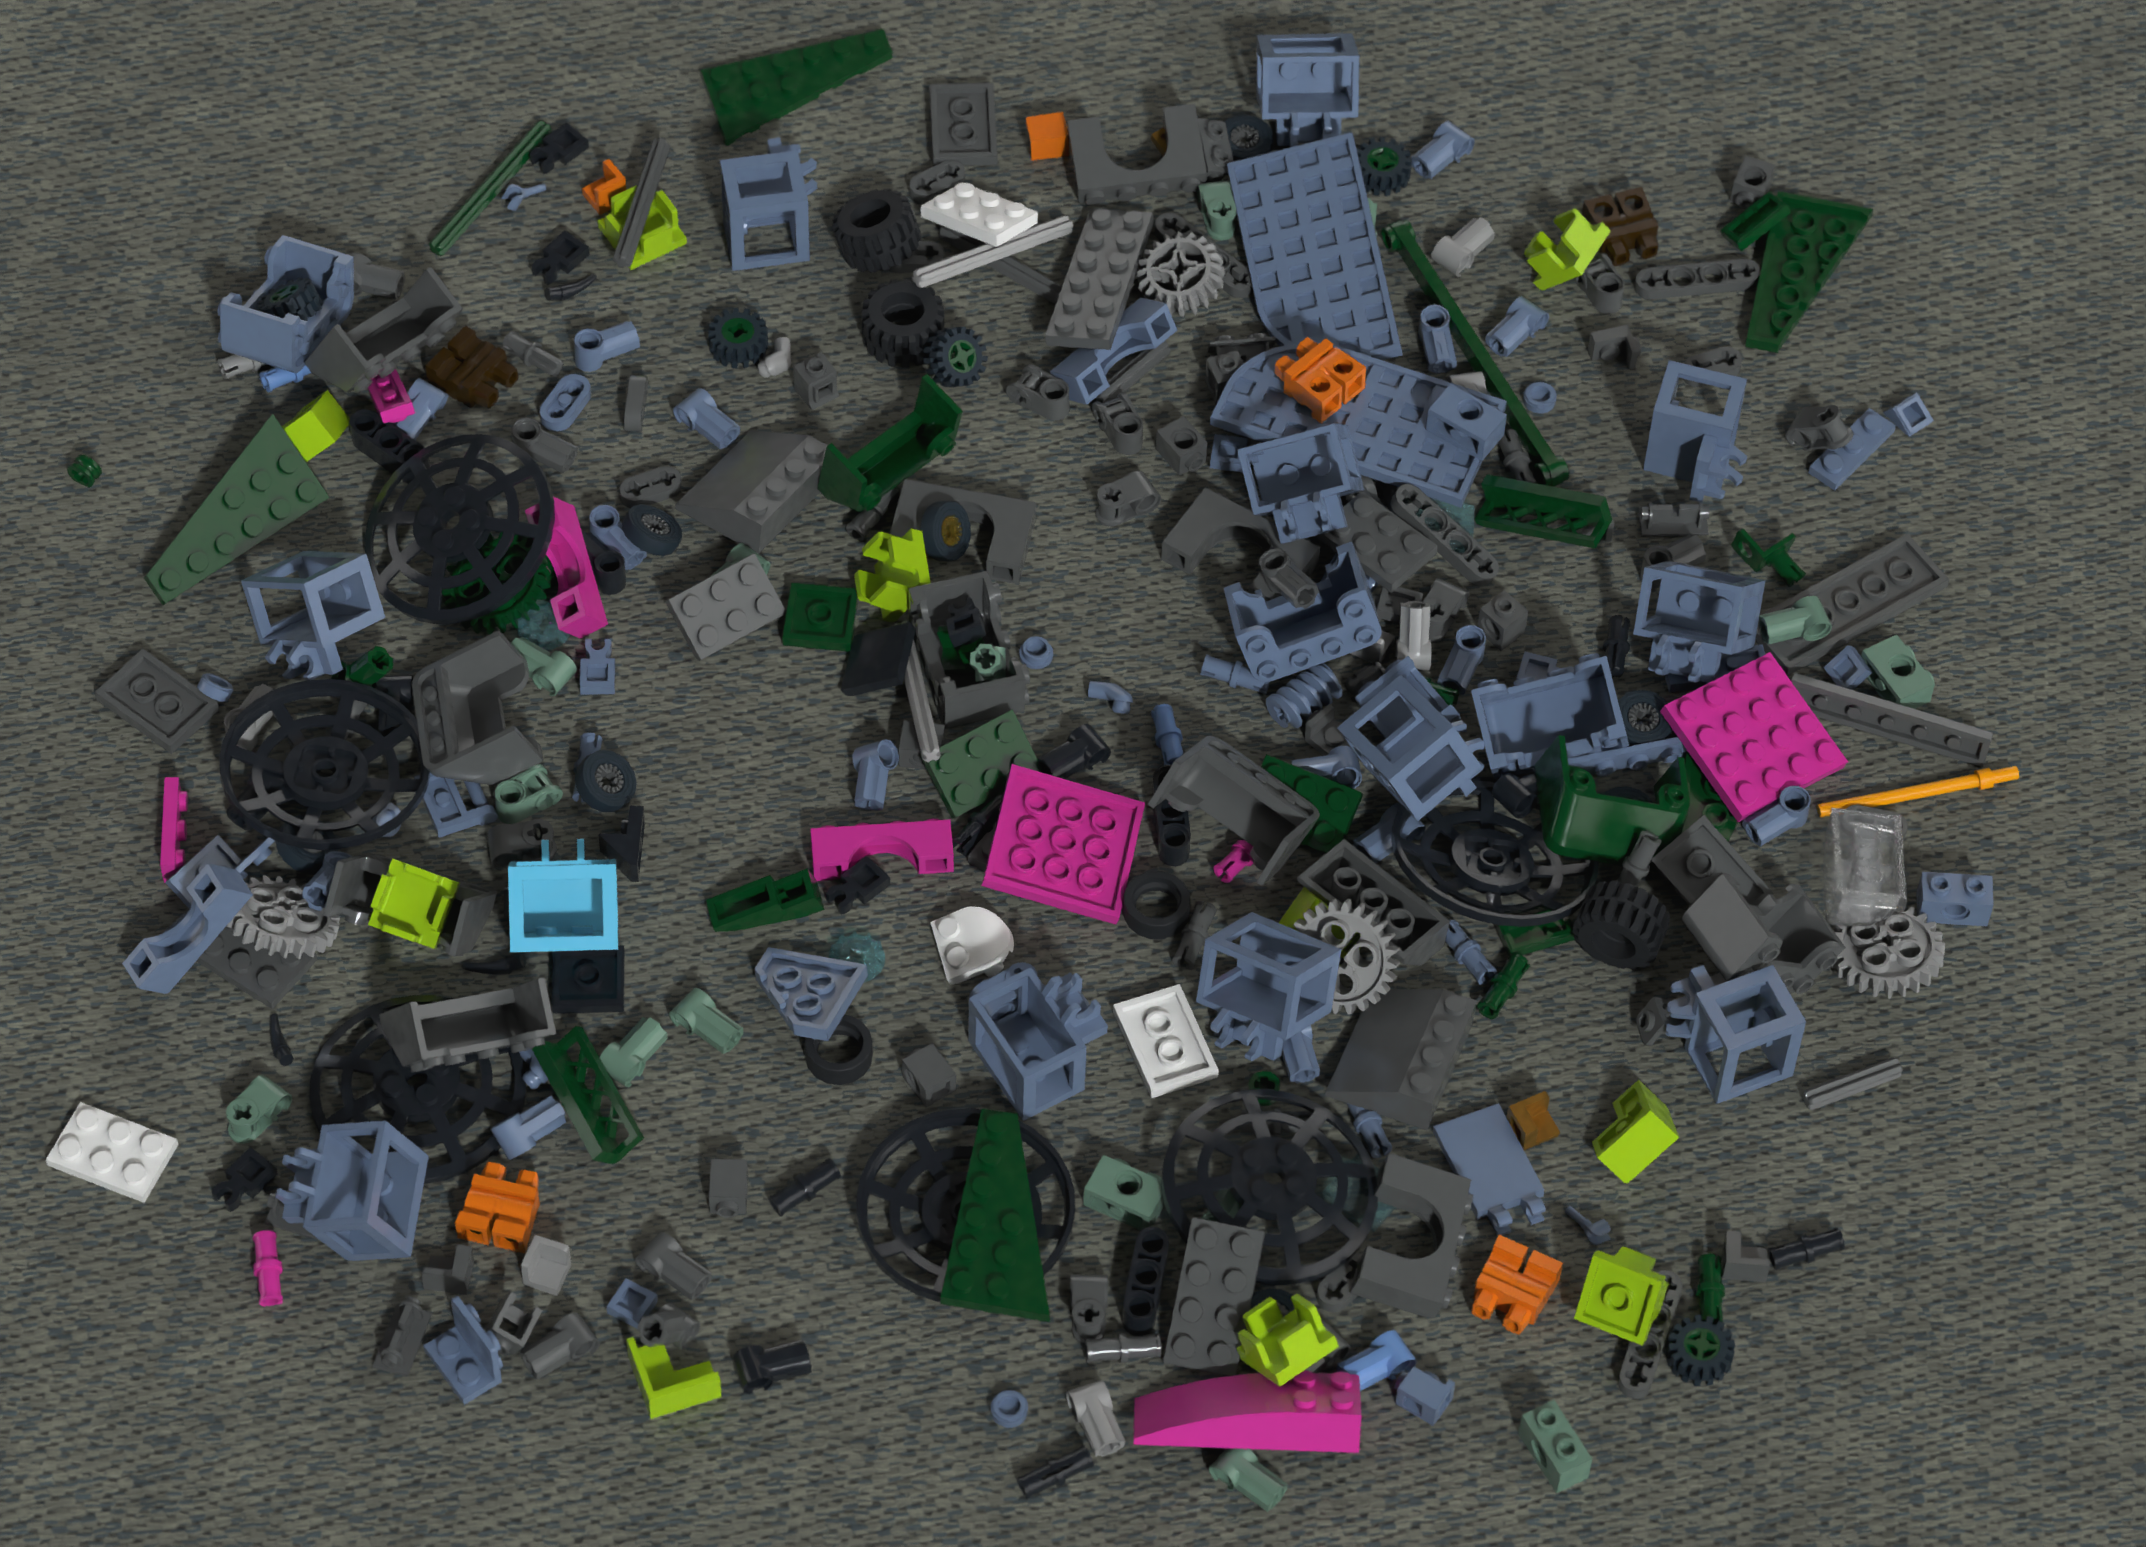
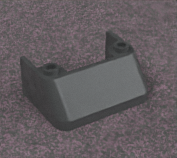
[1148,736,1320,886]
[323,853,497,957]

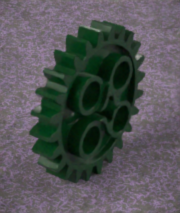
[442,533,551,635]

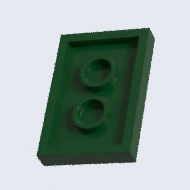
[921,709,1043,818]
[1261,754,1363,854]

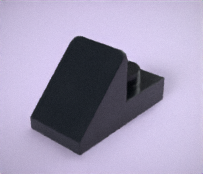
[599,805,645,882]

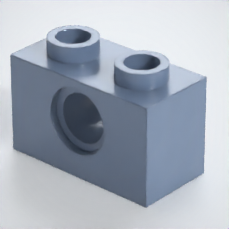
[1426,383,1507,461]
[1916,872,1993,926]

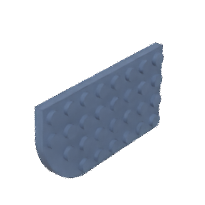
[1227,132,1403,360]
[1210,343,1507,508]

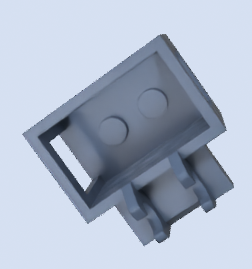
[1256,33,1359,148]
[720,138,817,271]
[1643,360,1747,502]
[1237,423,1364,544]
[241,551,385,680]
[1633,561,1766,683]
[1337,674,1485,821]
[1196,912,1341,1061]
[1666,965,1806,1104]
[968,967,1108,1121]
[275,1121,429,1261]

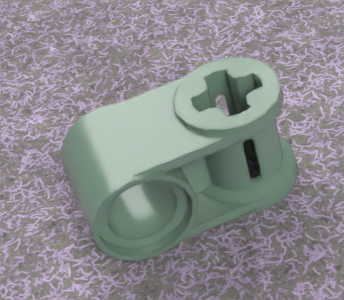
[1196,180,1236,241]
[495,764,563,824]
[226,1075,293,1144]

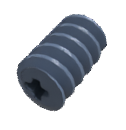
[1266,663,1343,729]

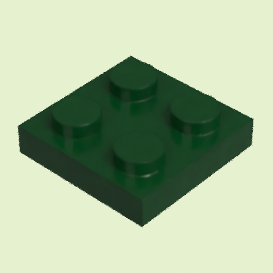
[783,583,859,652]

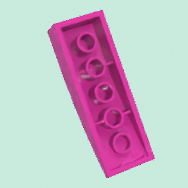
[1134,1370,1361,1453]

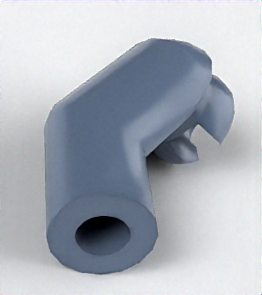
[1088,681,1133,714]
[519,1049,548,1089]

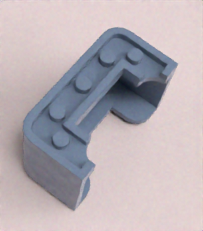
[218,235,354,373]
[1223,541,1382,682]
[1471,653,1629,780]

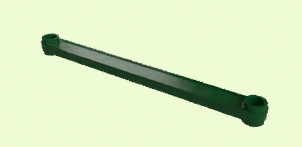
[1381,219,1569,487]

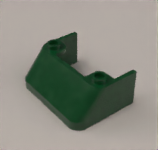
[818,374,963,511]
[1535,735,1690,872]

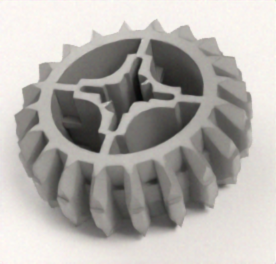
[1136,231,1225,317]

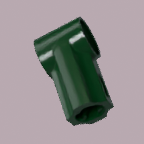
[331,646,393,688]

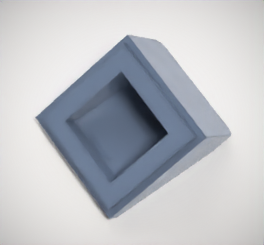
[1883,393,1934,437]

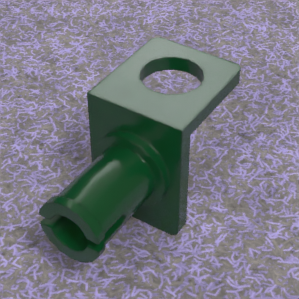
[1731,528,1806,587]

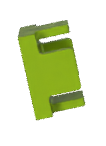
[598,185,687,270]
[1524,208,1610,291]
[854,528,931,622]
[368,858,460,949]
[1574,1247,1669,1346]
[1236,1293,1339,1386]

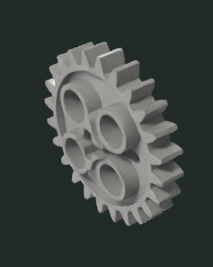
[226,875,340,959]
[1294,899,1400,1015]
[1832,902,1945,998]

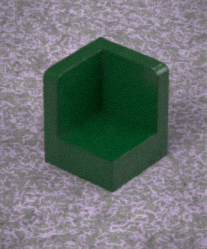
[937,626,984,674]

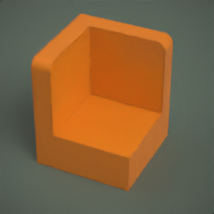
[1026,112,1069,161]
[582,159,626,215]

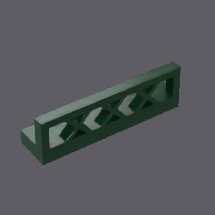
[1475,474,1612,548]
[532,1026,644,1164]

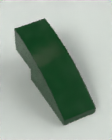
[706,868,825,932]

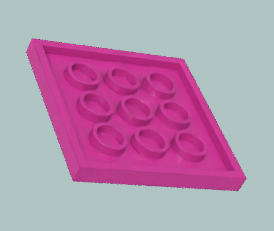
[1660,652,1848,822]
[981,764,1145,925]

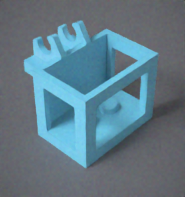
[508,839,619,952]

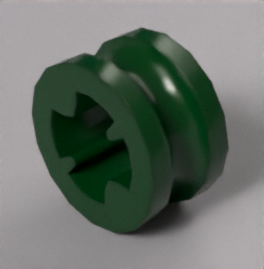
[67,454,102,488]
[1248,1071,1281,1106]

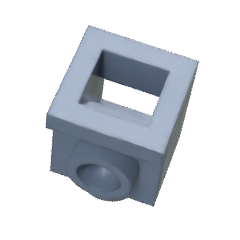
[1394,1366,1455,1426]

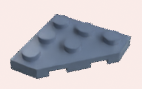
[755,947,868,1041]

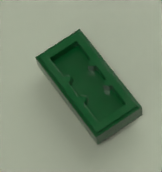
[1720,191,1791,252]
[1497,910,1575,956]

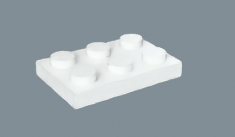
[921,183,1038,247]
[1113,984,1219,1099]
[46,1102,178,1203]

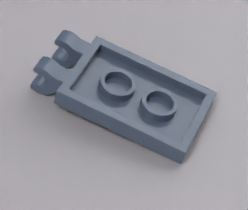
[1433,1103,1546,1236]

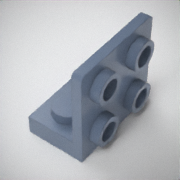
[423,1295,503,1405]

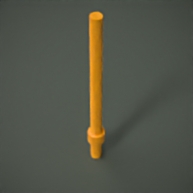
[1816,766,2019,818]

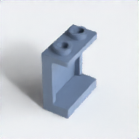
[1355,656,1461,739]

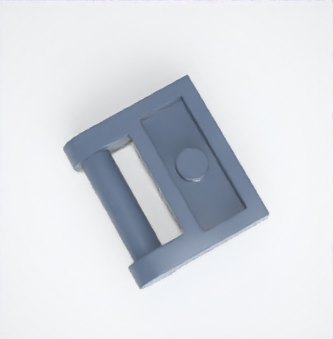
[414,773,498,838]

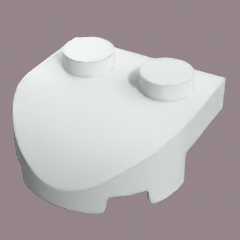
[930,906,1014,985]

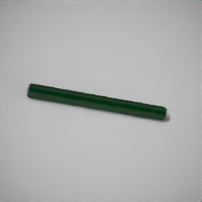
[429,120,552,256]

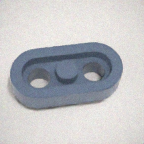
[540,374,591,431]

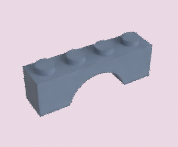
[1050,297,1177,405]
[122,863,253,994]

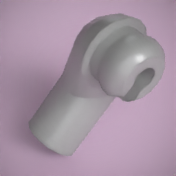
[757,337,791,378]

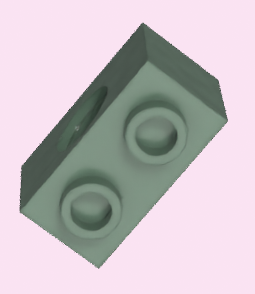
[1861,634,1935,709]
[1083,1155,1165,1231]
[1518,1400,1592,1494]

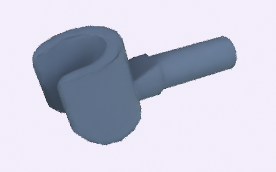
[501,183,546,210]
[1565,1206,1611,1245]

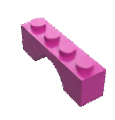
[525,496,608,639]
[810,818,954,881]

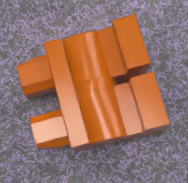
[1275,337,1366,424]
[455,1162,540,1253]
[1471,1234,1563,1335]

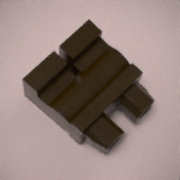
[1581,187,1659,267]
[425,325,519,409]

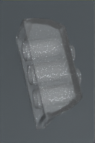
[1823,807,1907,926]

